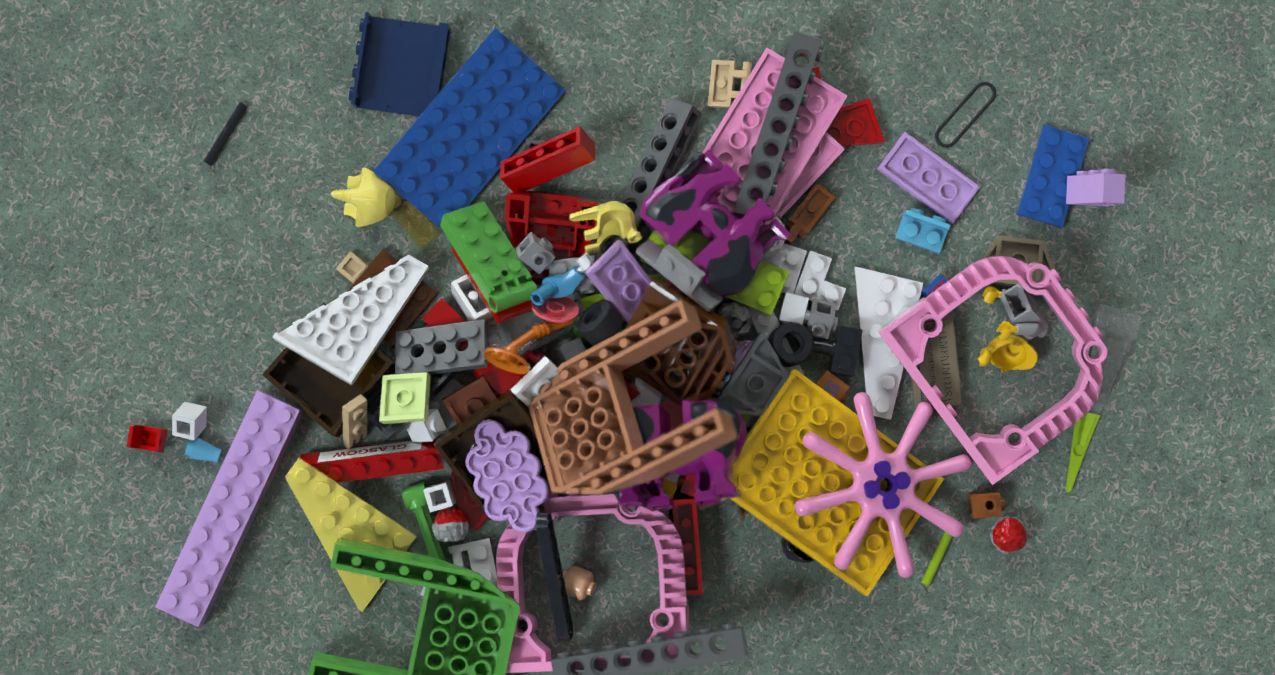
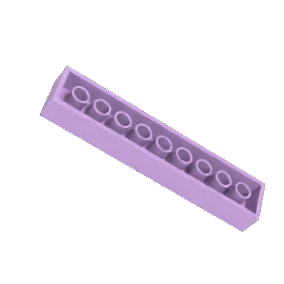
[155,390,305,627]

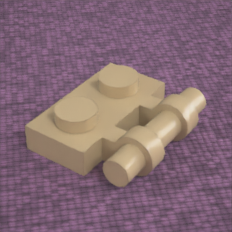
[708,60,752,109]

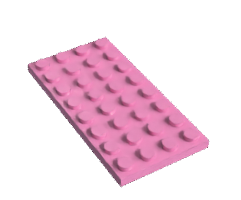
[698,48,847,228]

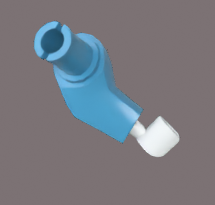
[530,253,593,306]

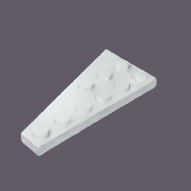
[854,267,923,420]

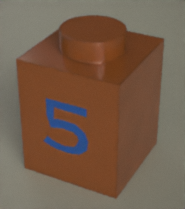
[816,370,850,404]

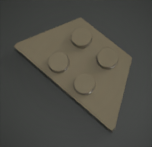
[981,235,1061,285]

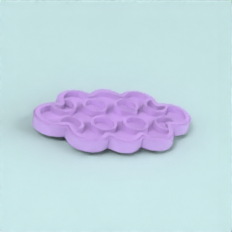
[466,420,550,533]

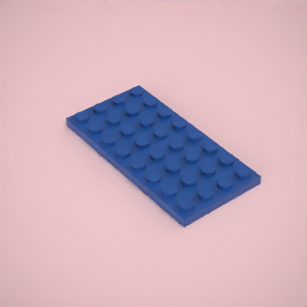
[373,28,566,229]

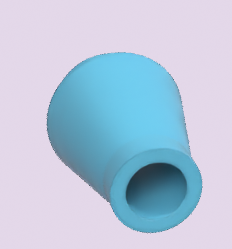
[184,437,222,463]

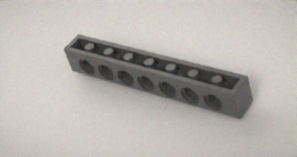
[733,31,824,218]
[595,98,702,260]
[551,623,749,675]

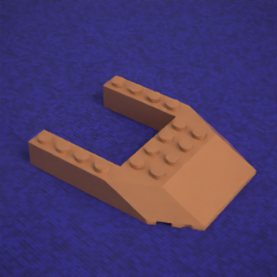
[528,300,738,495]

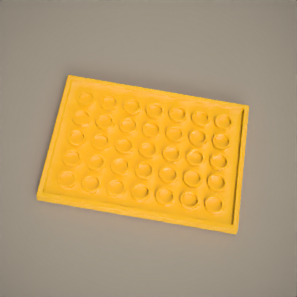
[729,369,944,597]

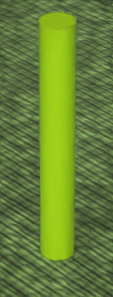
[921,531,953,586]

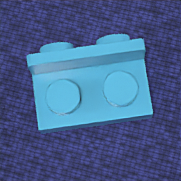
[895,208,951,254]

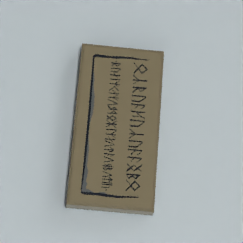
[911,311,962,410]

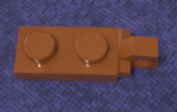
[785,183,836,245]

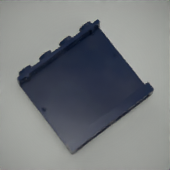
[349,12,451,117]

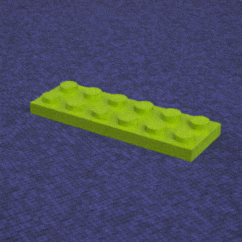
[640,231,789,316]

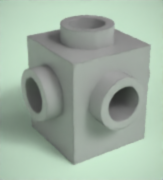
[515,232,555,274]
[803,298,838,339]

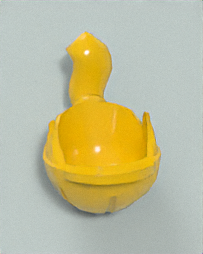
[977,333,1038,372]

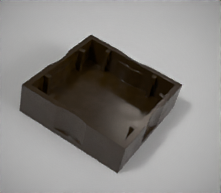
[262,303,395,438]
[434,387,549,521]

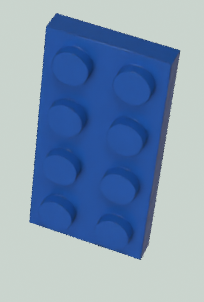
[1016,125,1089,228]

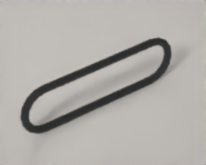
[935,82,996,148]

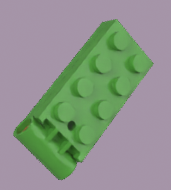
[440,201,537,313]

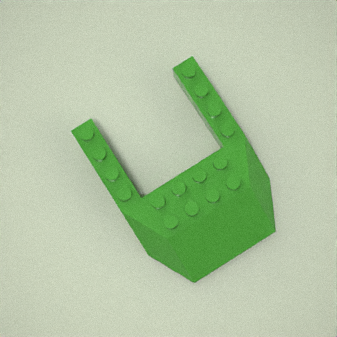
[309,538,520,675]

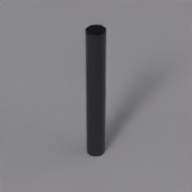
[203,102,247,166]

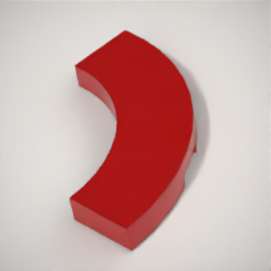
[451,471,487,531]

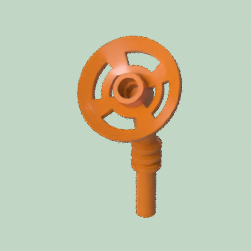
[484,320,573,374]

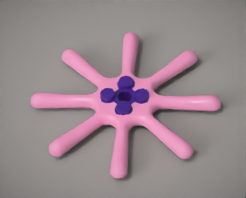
[795,392,972,578]

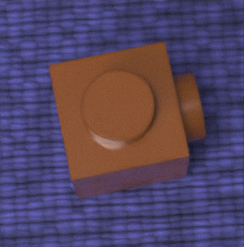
[968,492,1005,519]

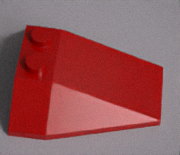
[505,190,601,285]

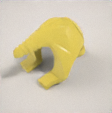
[331,167,402,227]
[570,201,642,254]

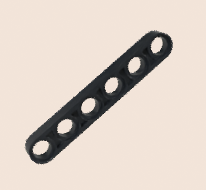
[536,512,573,640]

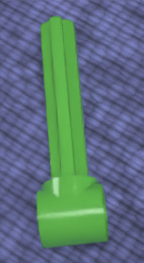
[401,481,446,561]

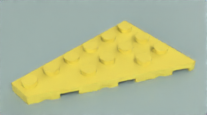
[285,458,416,612]

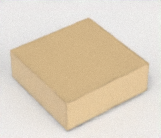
[336,251,368,284]

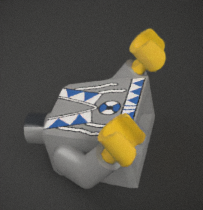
[982,284,1048,340]

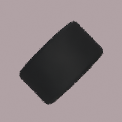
[577,300,623,346]
[768,322,813,367]

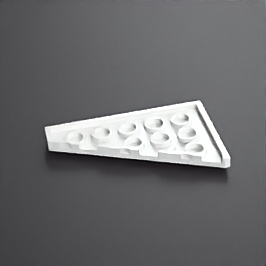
[273,255,429,385]

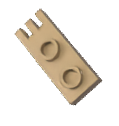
[342,394,367,449]

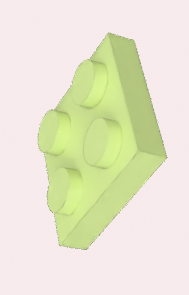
[379,372,431,424]

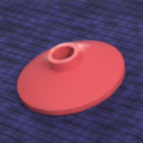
[532,296,579,323]

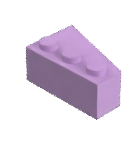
[1066,169,1126,207]

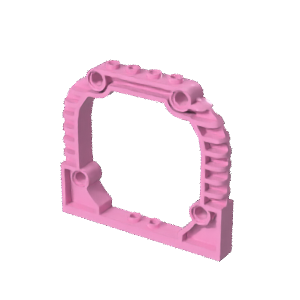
[878,256,1107,485]
[496,491,691,673]

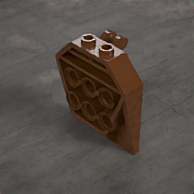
[625,279,737,405]

